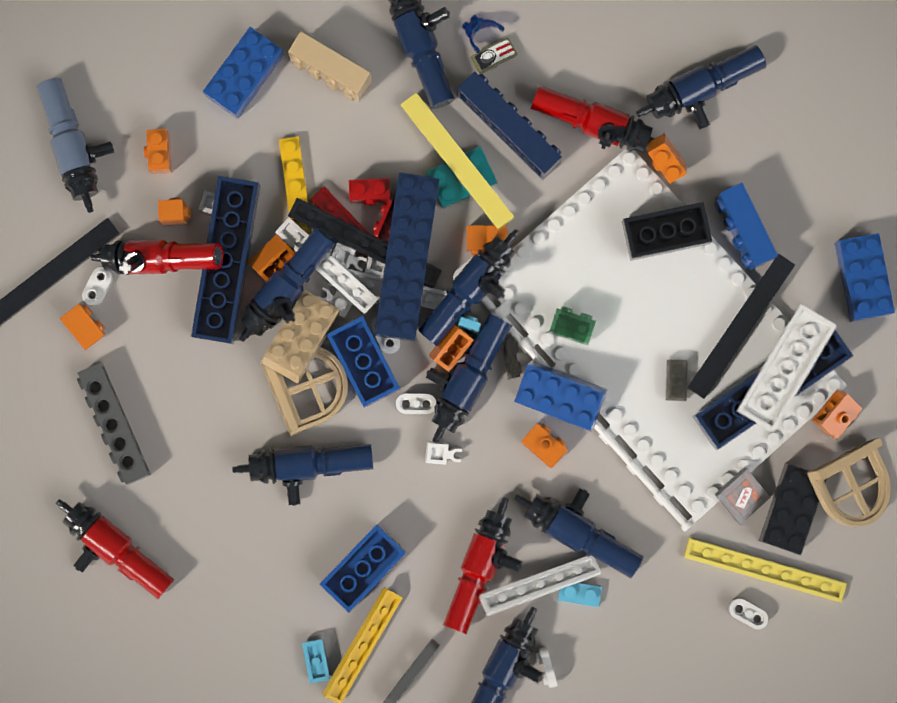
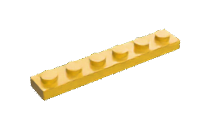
[279,136,312,253]
[322,587,403,703]

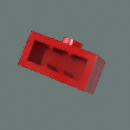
[349,178,391,206]

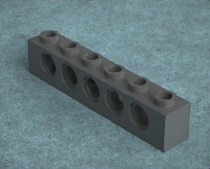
[77,363,151,485]

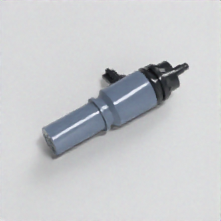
[37,78,114,213]

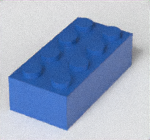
[202,27,285,119]
[714,182,778,271]
[835,233,895,322]
[326,316,401,408]
[514,361,608,431]
[319,524,407,613]

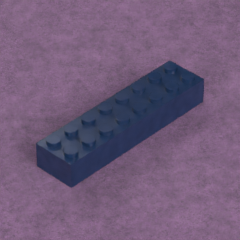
[374,172,440,342]
[191,176,261,344]
[692,330,854,450]

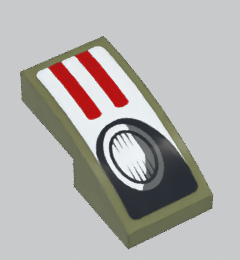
[470,37,518,74]

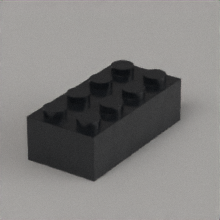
[622,202,713,261]
[758,464,827,555]

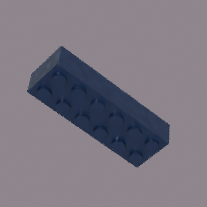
[457,71,562,180]

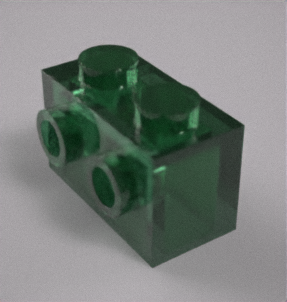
[549,306,596,346]

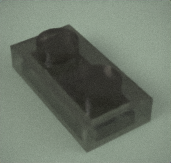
[502,337,522,380]
[665,360,688,401]

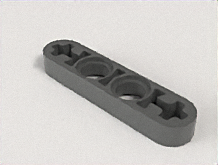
[383,639,440,703]

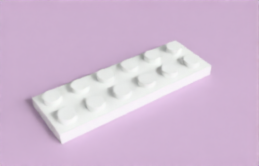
[737,304,837,432]

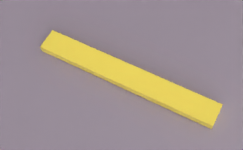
[400,93,514,230]
[683,538,847,603]

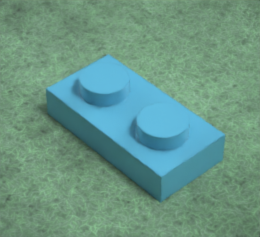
[459,315,481,334]
[558,583,602,607]
[302,639,330,684]

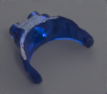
[462,14,505,53]

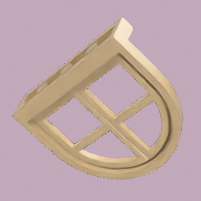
[260,347,348,437]
[807,438,891,527]

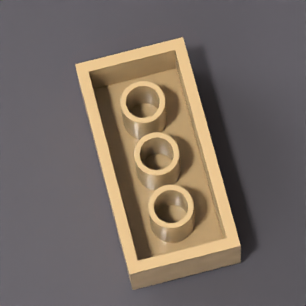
[288,31,372,101]
[263,290,340,383]

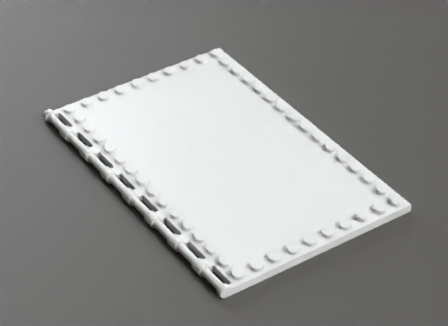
[481,149,847,532]

